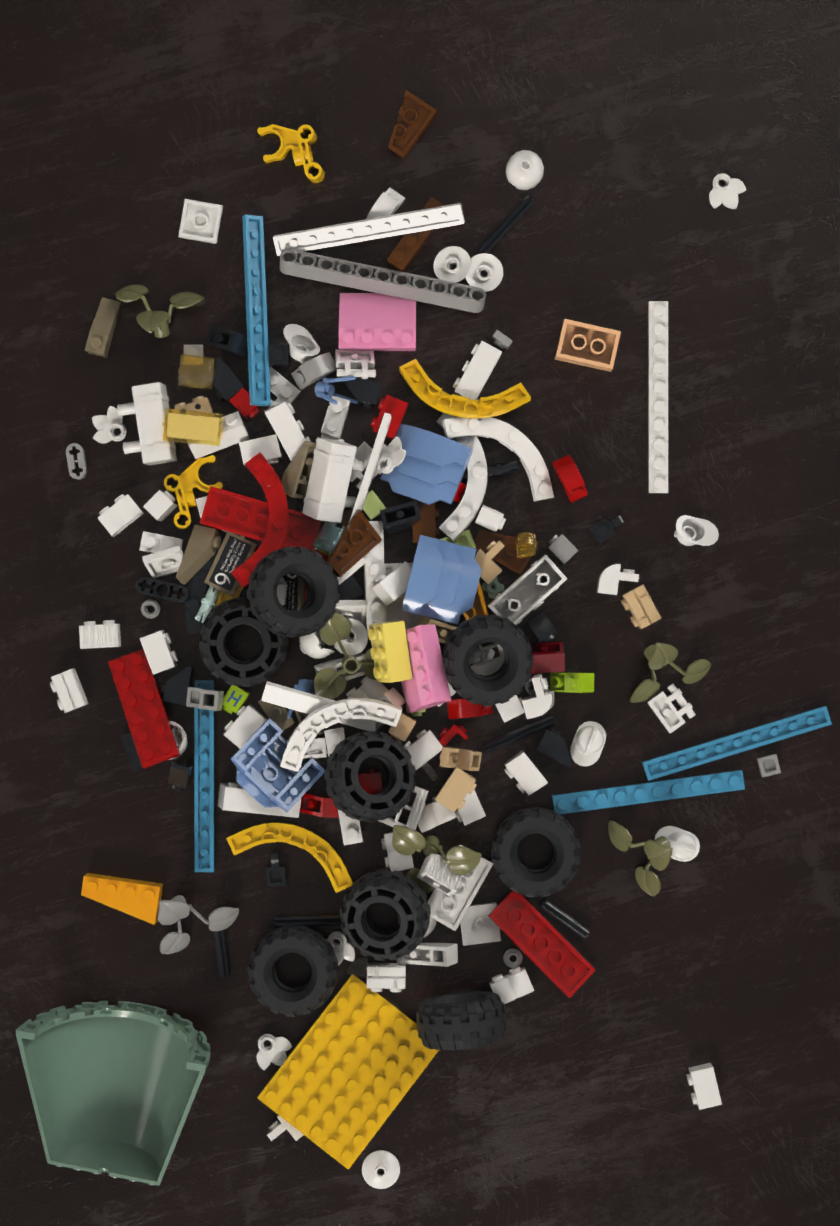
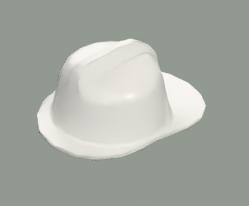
[283,324,320,364]
[674,515,719,546]
[570,721,606,766]
[655,826,700,862]

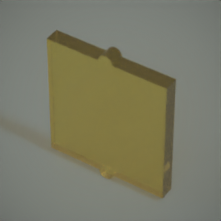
[178,354,215,390]

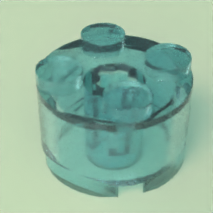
[312,521,346,557]

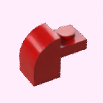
[552,455,588,503]
[447,698,493,719]

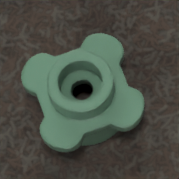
[481,577,504,599]

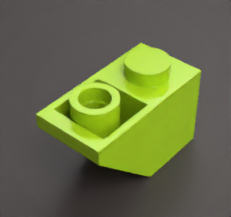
[550,672,594,693]

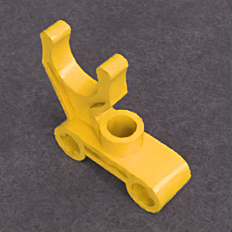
[257,124,325,183]
[164,455,223,530]

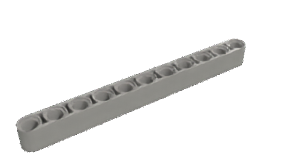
[280,249,486,313]

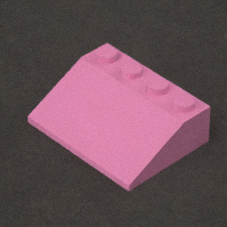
[339,293,416,351]
[401,624,452,714]

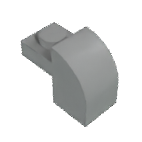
[291,352,339,390]
[186,687,224,711]

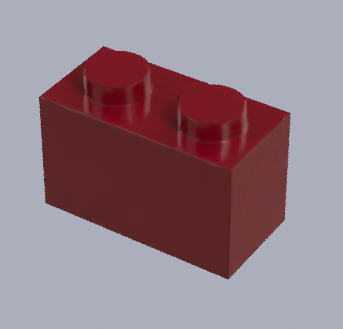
[530,642,565,674]

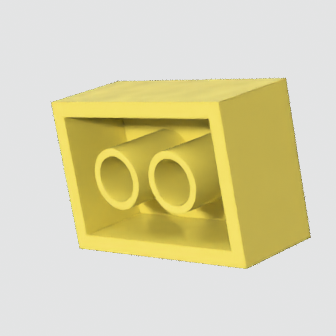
[368,621,413,683]

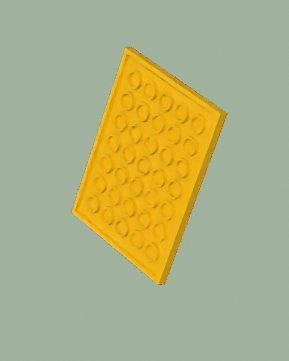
[257,973,439,1170]

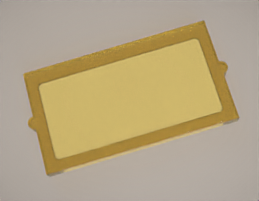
[162,408,224,446]

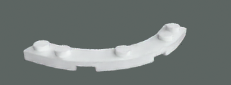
[436,413,488,542]
[442,417,554,502]
[280,698,402,772]

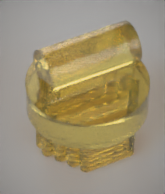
[515,532,537,558]

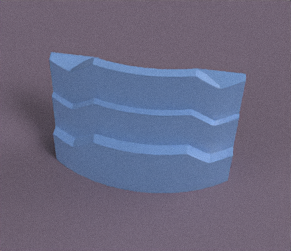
[380,424,473,505]
[401,535,482,624]
[231,718,325,812]

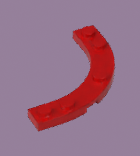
[231,452,288,588]

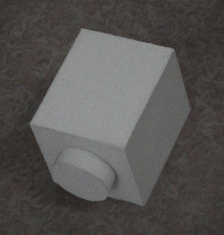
[548,534,578,564]

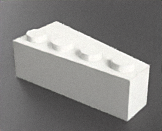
[217,782,301,818]

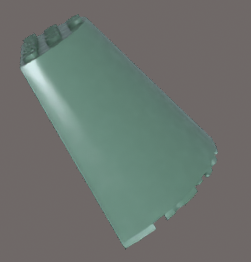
[16,1001,211,1186]

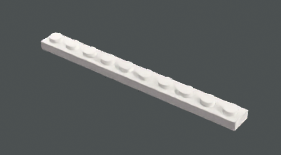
[273,203,465,256]
[648,301,668,493]

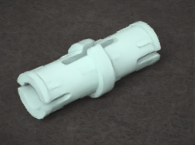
[195,585,220,623]

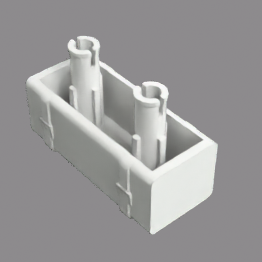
[117,382,177,465]
[302,438,365,523]
[487,554,567,624]

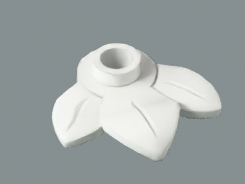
[709,173,746,209]
[92,406,127,444]
[377,437,406,474]
[326,931,355,966]
[256,1034,292,1070]

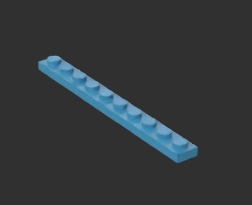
[242,214,271,406]
[194,680,215,872]
[642,706,832,781]
[552,770,745,814]

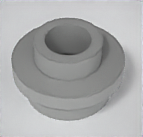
[141,599,161,619]
[503,948,523,968]

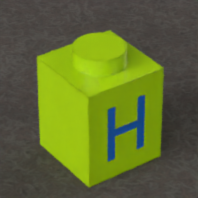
[222,685,250,714]

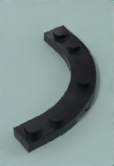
[185,533,262,635]

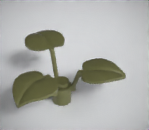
[115,284,205,338]
[314,613,377,699]
[629,642,711,703]
[608,820,673,897]
[392,825,482,894]

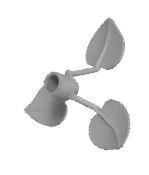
[158,895,239,954]

